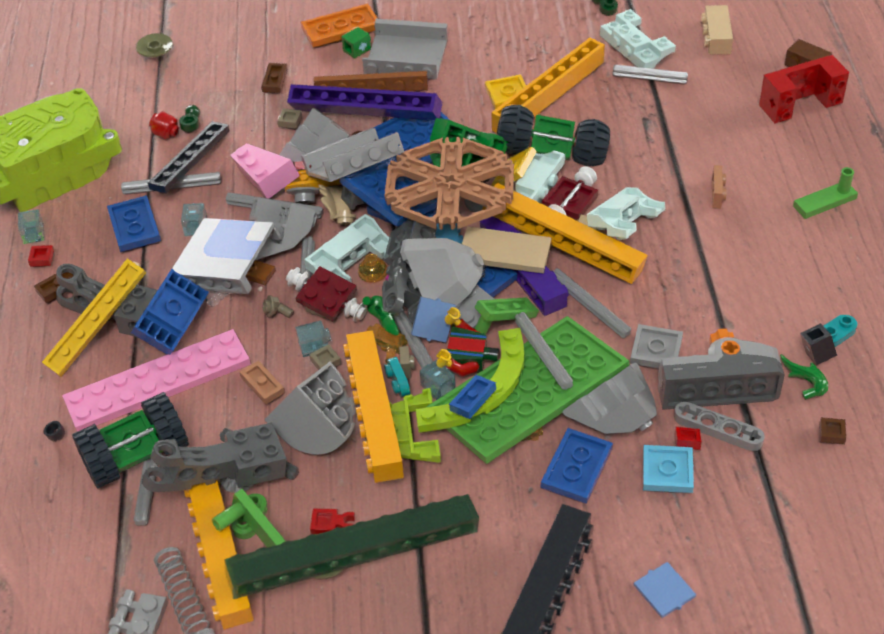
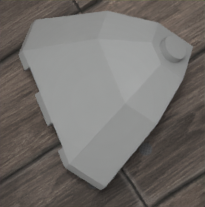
[279,108,350,162]
[249,197,317,260]
[400,238,484,307]
[562,362,657,434]

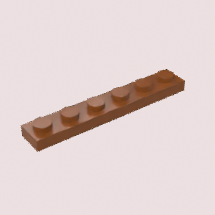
[313,71,428,92]

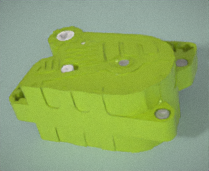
[0,88,122,212]

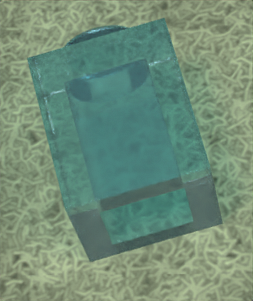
[181,203,207,236]
[18,209,45,244]
[295,320,331,357]
[420,359,456,400]

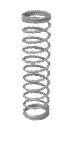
[154,547,215,634]

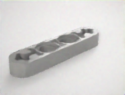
[674,402,765,451]

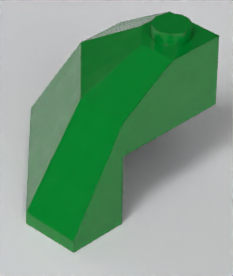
[430,118,508,167]

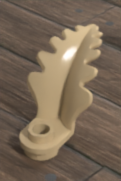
[318,184,356,225]

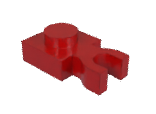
[310,508,355,536]

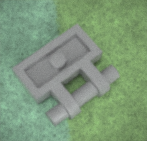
[108,589,168,634]

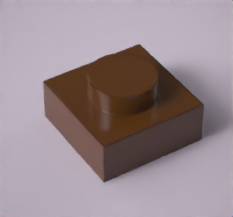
[819,417,846,444]

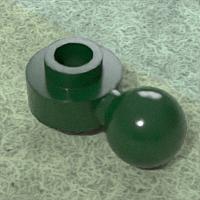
[592,0,618,16]
[179,105,200,133]

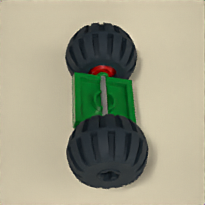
[497,105,610,167]

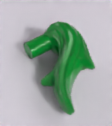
[362,295,399,336]
[780,354,829,400]

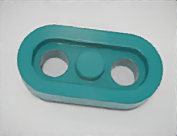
[824,315,858,347]
[384,357,410,397]

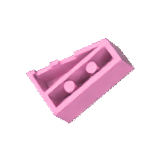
[231,143,300,198]

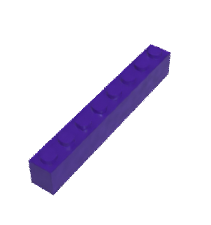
[287,84,443,120]

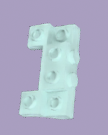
[600,9,676,69]
[515,150,565,203]
[587,187,666,240]
[304,214,389,282]

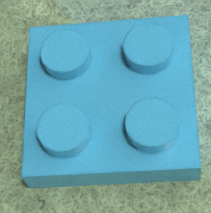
[643,445,694,493]

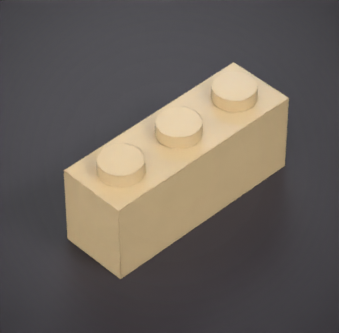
[701,5,733,54]

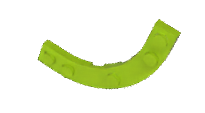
[416,328,525,433]

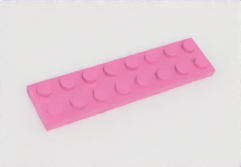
[62,329,251,432]

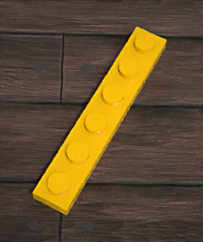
[42,258,146,377]

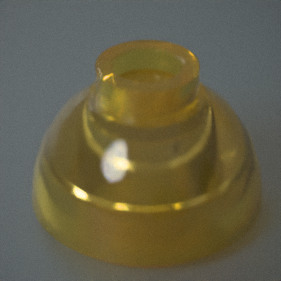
[358,254,387,282]

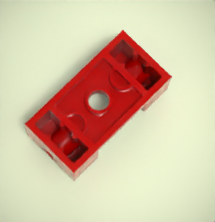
[759,55,850,124]

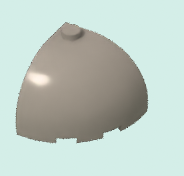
[264,362,356,455]

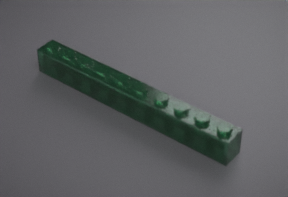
[224,494,479,599]

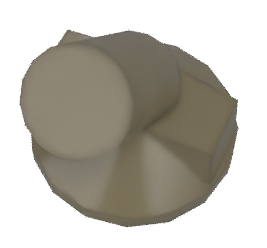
[262,295,294,318]

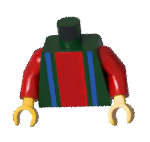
[436,307,499,377]

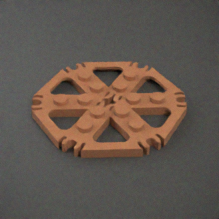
[385,137,514,230]

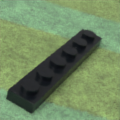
[148,121,229,193]

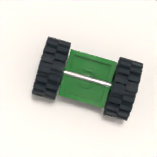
[72,392,189,489]

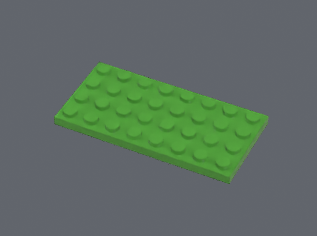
[427,316,629,464]

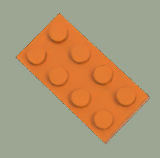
[301,3,378,47]

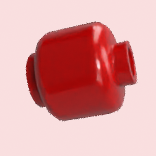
[149,111,179,140]

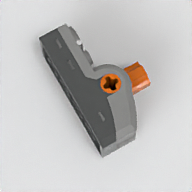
[658,328,785,410]

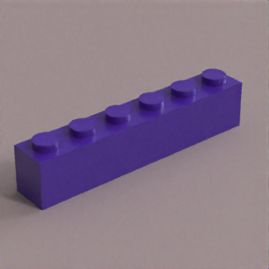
[480,216,569,316]

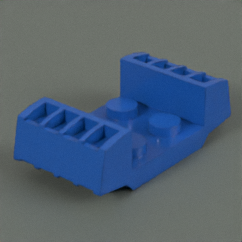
[131,269,209,355]

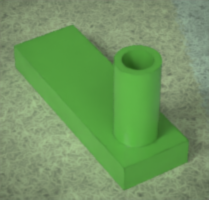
[793,167,858,219]
[474,297,539,334]
[212,489,289,560]

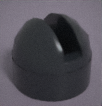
[44,421,65,442]

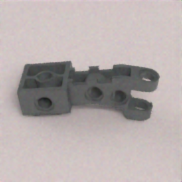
[382,211,437,324]
[56,264,158,337]
[142,423,286,492]

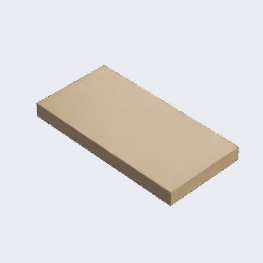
[462,226,552,273]

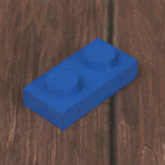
[449,375,496,419]

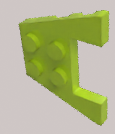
[365,388,441,463]

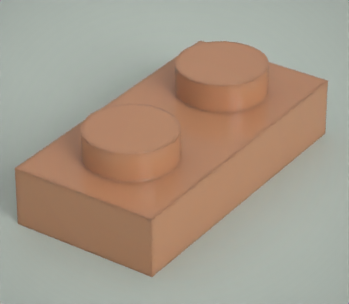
[712,165,727,209]
[240,360,285,405]

